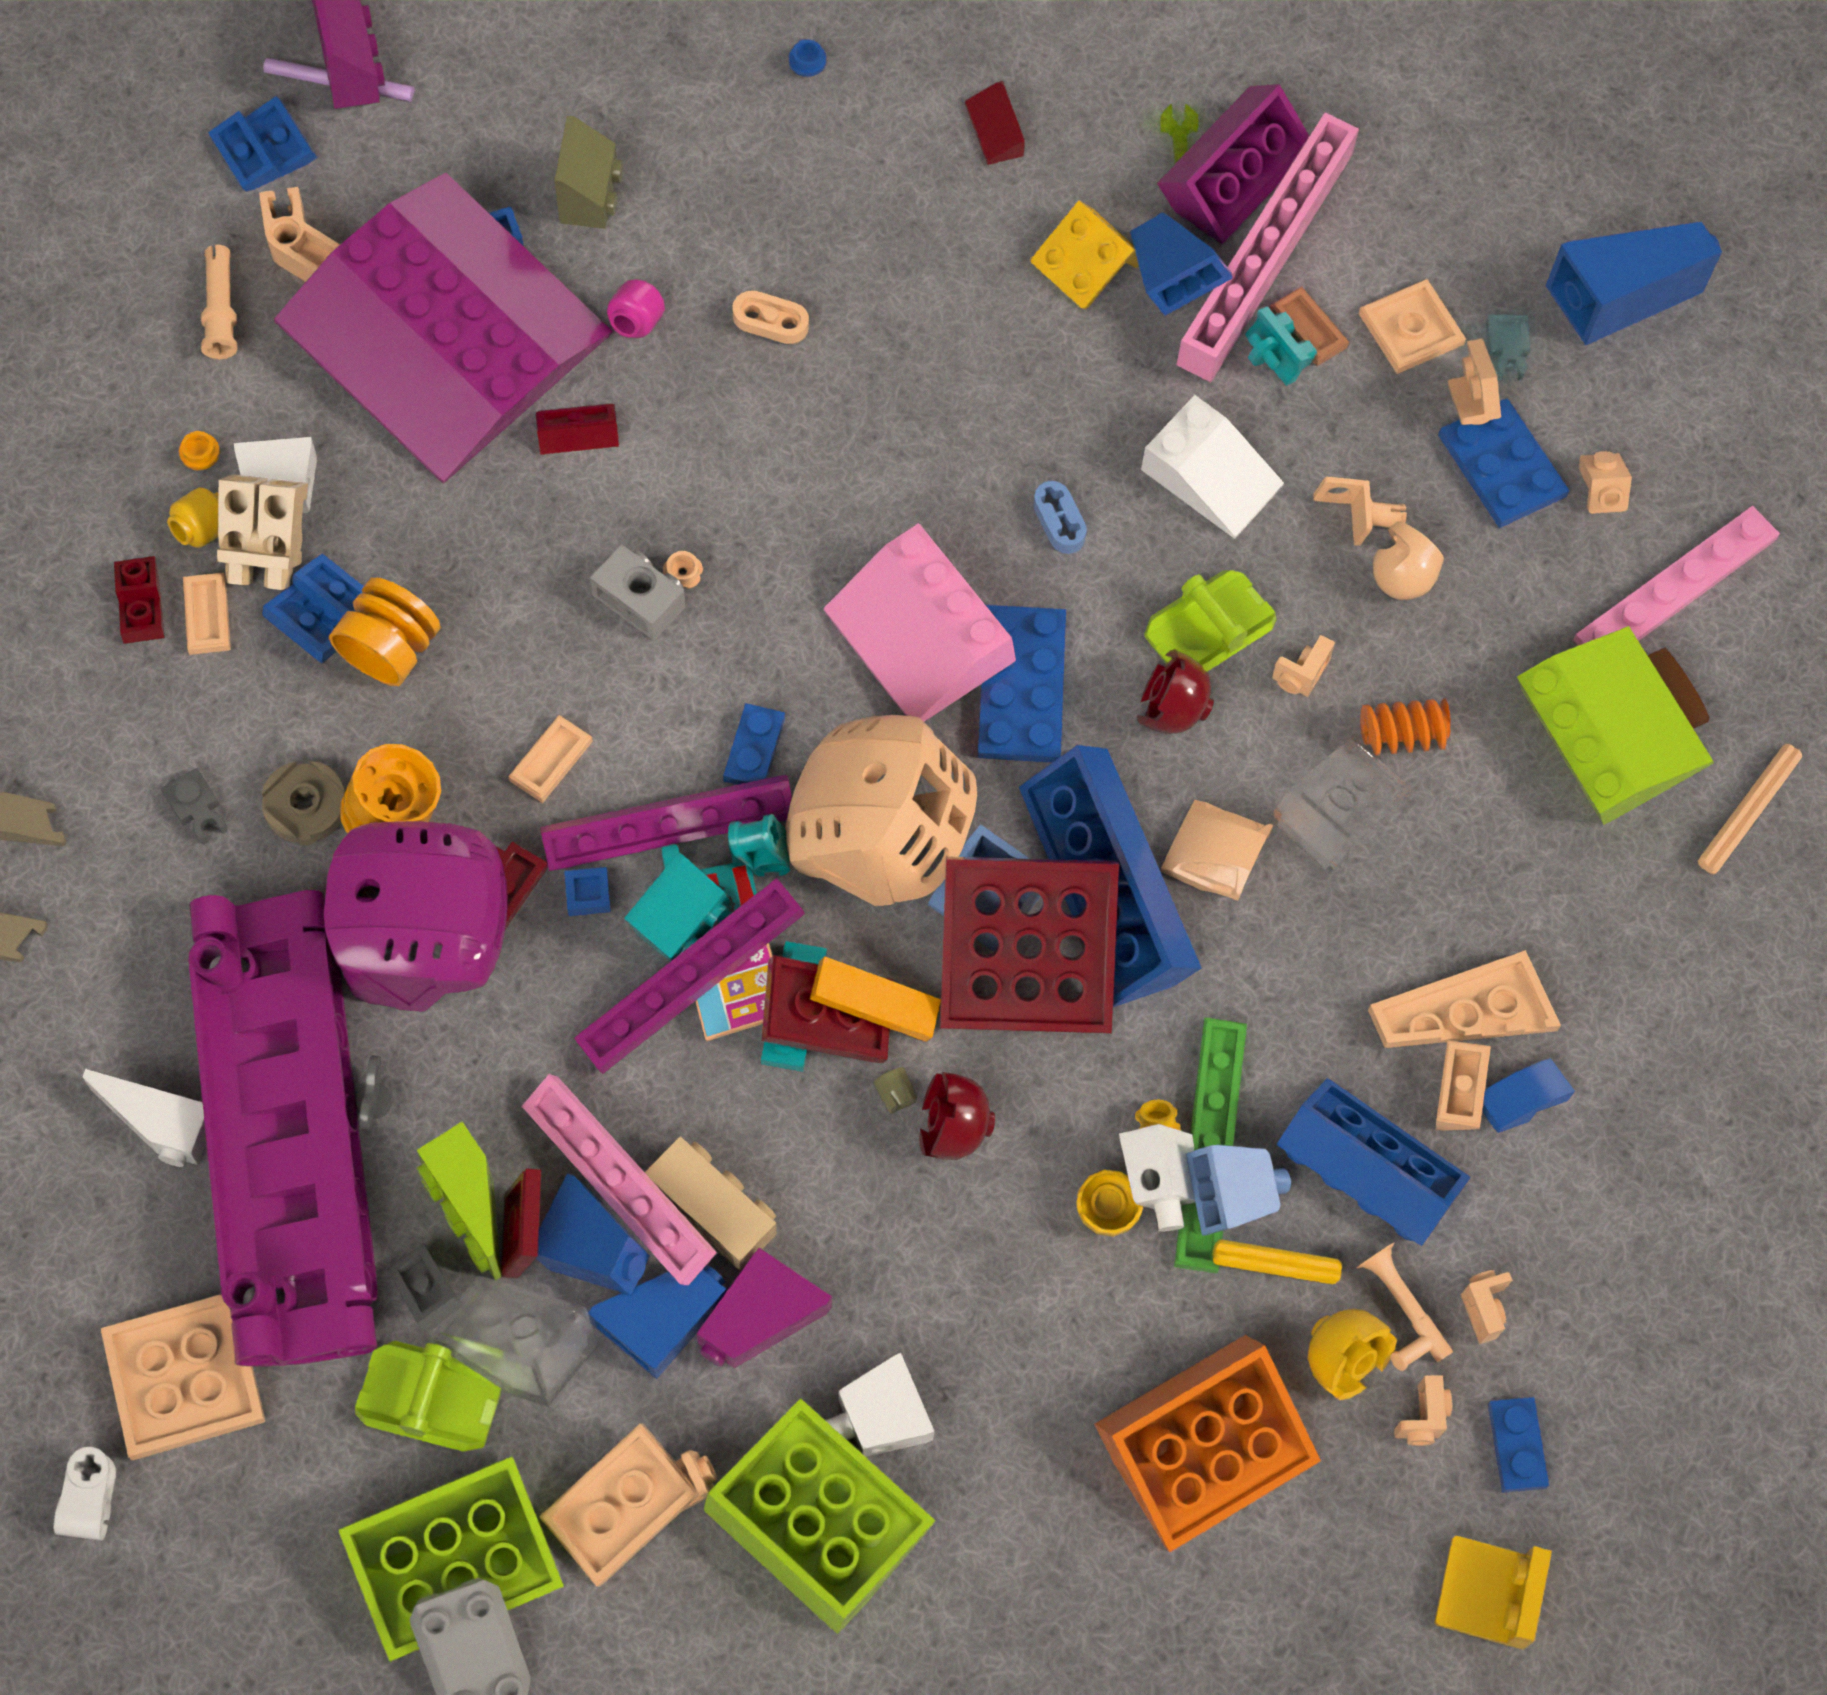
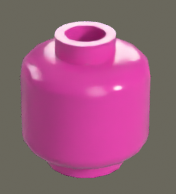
[607,279,665,338]

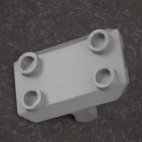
[410,1578,531,1695]

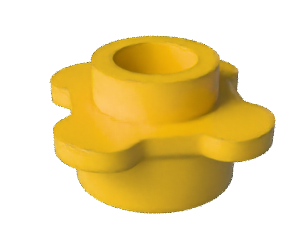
[1135,1099,1181,1131]

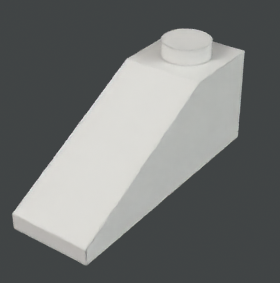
[83,1069,206,1167]

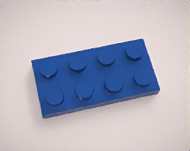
[978,605,1066,763]

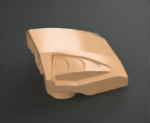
[1160,800,1273,901]

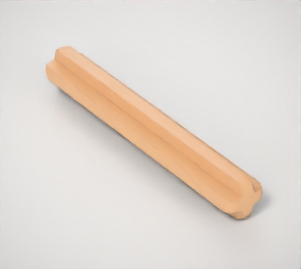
[1698,744,1802,874]

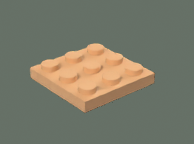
[101,1294,266,1461]

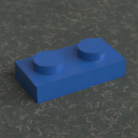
[723,703,785,785]
[1488,1397,1549,1493]

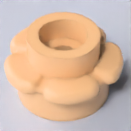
[663,551,703,589]

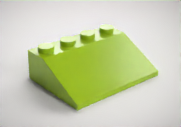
[1517,626,1714,825]
[704,1398,936,1634]
[338,1456,564,1662]

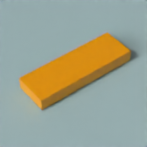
[810,956,941,1042]

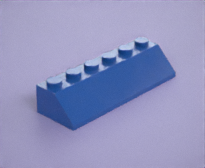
[1019,745,1202,1007]

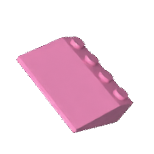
[823,523,1016,722]

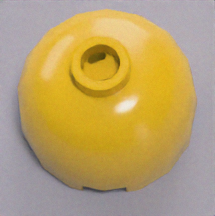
[1307,1308,1397,1400]

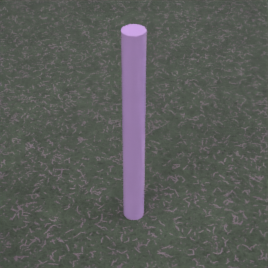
[264,58,415,102]

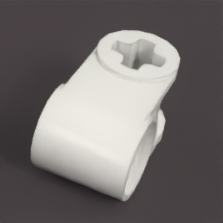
[54,1447,116,1540]

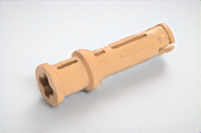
[201,245,237,359]

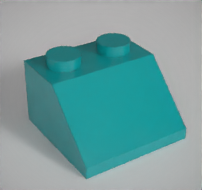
[624,852,731,962]

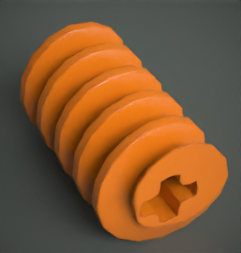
[1360,698,1451,756]

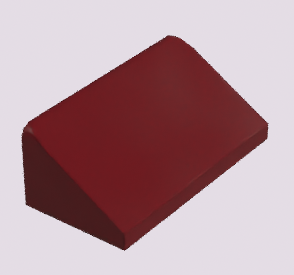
[965,81,1025,165]
[536,403,619,455]

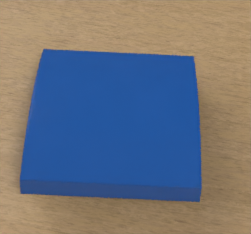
[208,95,318,192]
[262,553,364,664]

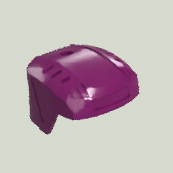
[324,821,507,1012]

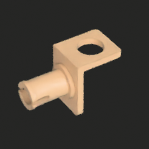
[1313,477,1407,546]

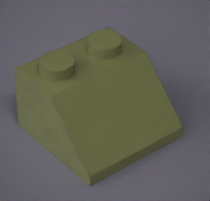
[554,115,623,229]

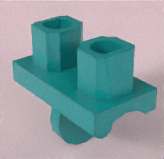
[1245,306,1317,386]

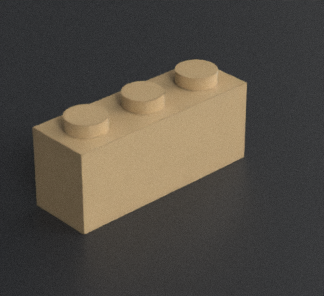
[645,1136,777,1272]

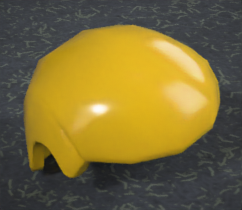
[1077,1169,1143,1237]

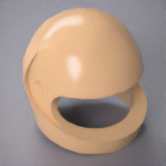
[1373,521,1444,600]

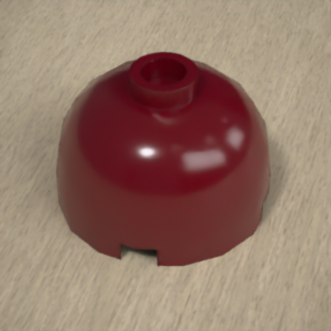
[1137,649,1214,734]
[919,1072,995,1160]

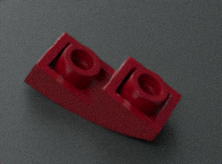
[114,556,165,644]

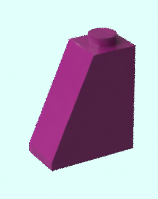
[697,1248,832,1369]

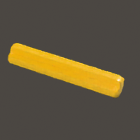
[1212,1239,1342,1285]

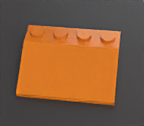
[1094,1335,1321,1552]

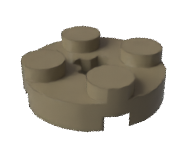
[262,761,345,846]

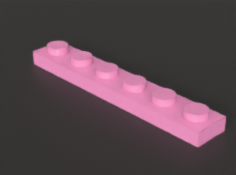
[1573,506,1780,646]
[522,1074,717,1286]

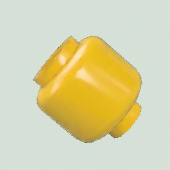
[167,487,219,548]

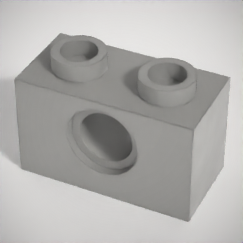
[590,544,686,641]

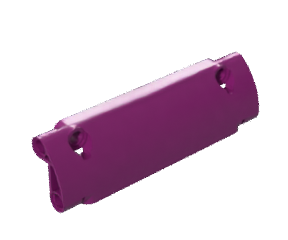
[188,890,378,1367]

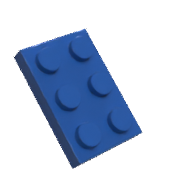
[1438,398,1570,528]

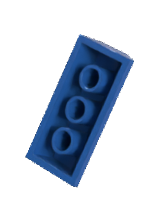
[1276,1078,1471,1246]

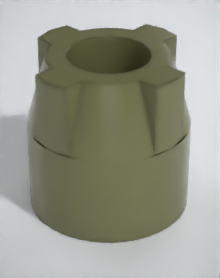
[873,1067,917,1114]

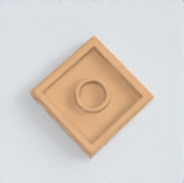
[1359,279,1466,374]

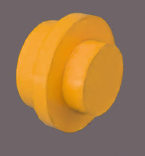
[179,431,220,470]

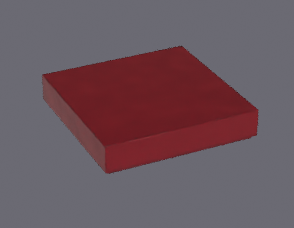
[501,1168,541,1278]

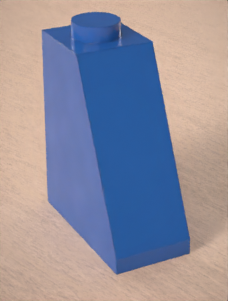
[1130,212,1233,316]
[536,1174,650,1295]
[587,1265,726,1379]

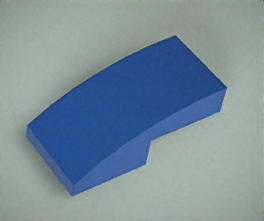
[1482,1058,1575,1133]

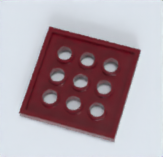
[940,856,1119,1033]

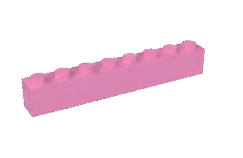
[1176,113,1359,382]

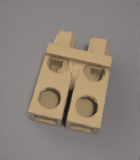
[217,474,308,590]

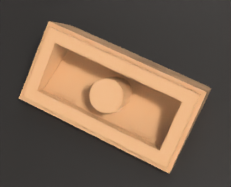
[1435,1040,1491,1131]

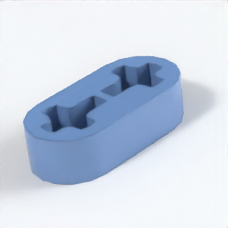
[1033,481,1087,554]

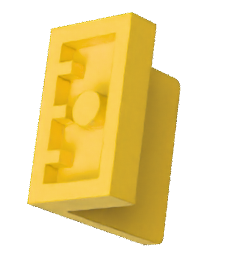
[1031,200,1139,309]
[1434,1536,1552,1650]

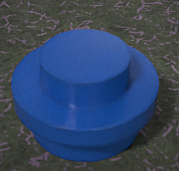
[789,39,826,77]

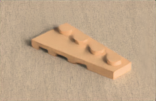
[1368,950,1561,1048]

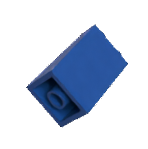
[1545,222,1722,345]

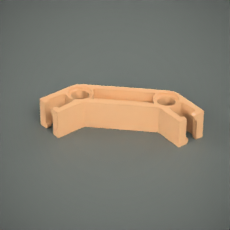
[259,187,340,282]

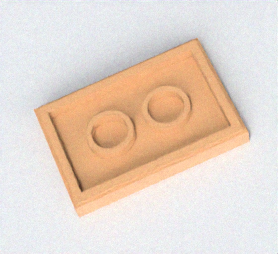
[539,1423,699,1587]

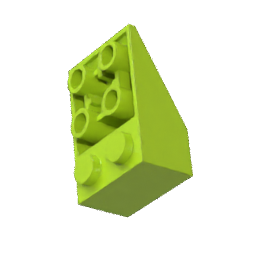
[416,1122,501,1280]

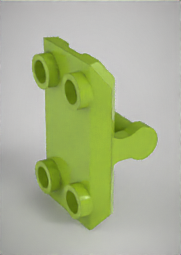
[1144,570,1277,672]
[355,1340,504,1452]

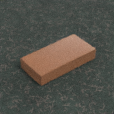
[1270,286,1349,366]

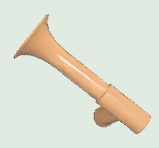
[1356,1242,1453,1371]

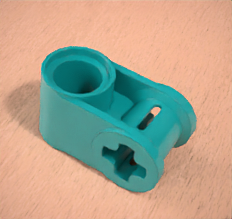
[728,814,791,877]

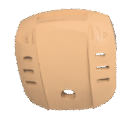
[785,715,977,906]

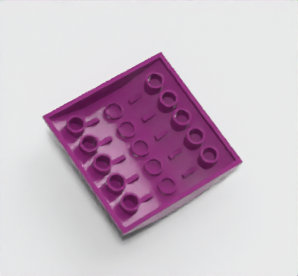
[274,172,613,484]

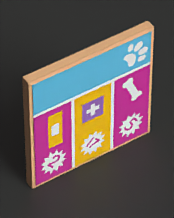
[696,943,772,1041]

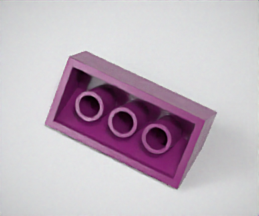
[312,0,385,109]
[1157,84,1310,244]

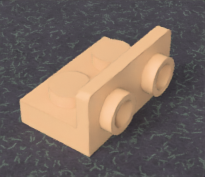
[1448,338,1501,425]

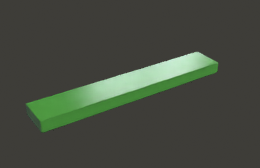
[1174,1017,1247,1273]

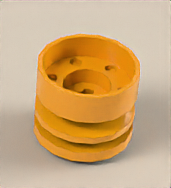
[329,578,441,686]
[340,744,441,834]

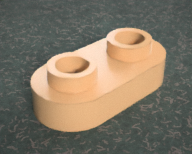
[733,291,809,344]

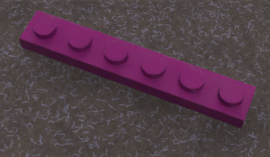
[540,774,792,871]
[574,878,805,1075]

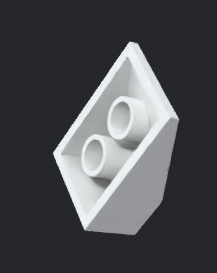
[1141,395,1284,539]

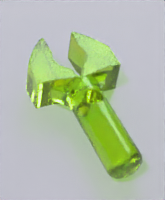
[1159,104,1199,165]

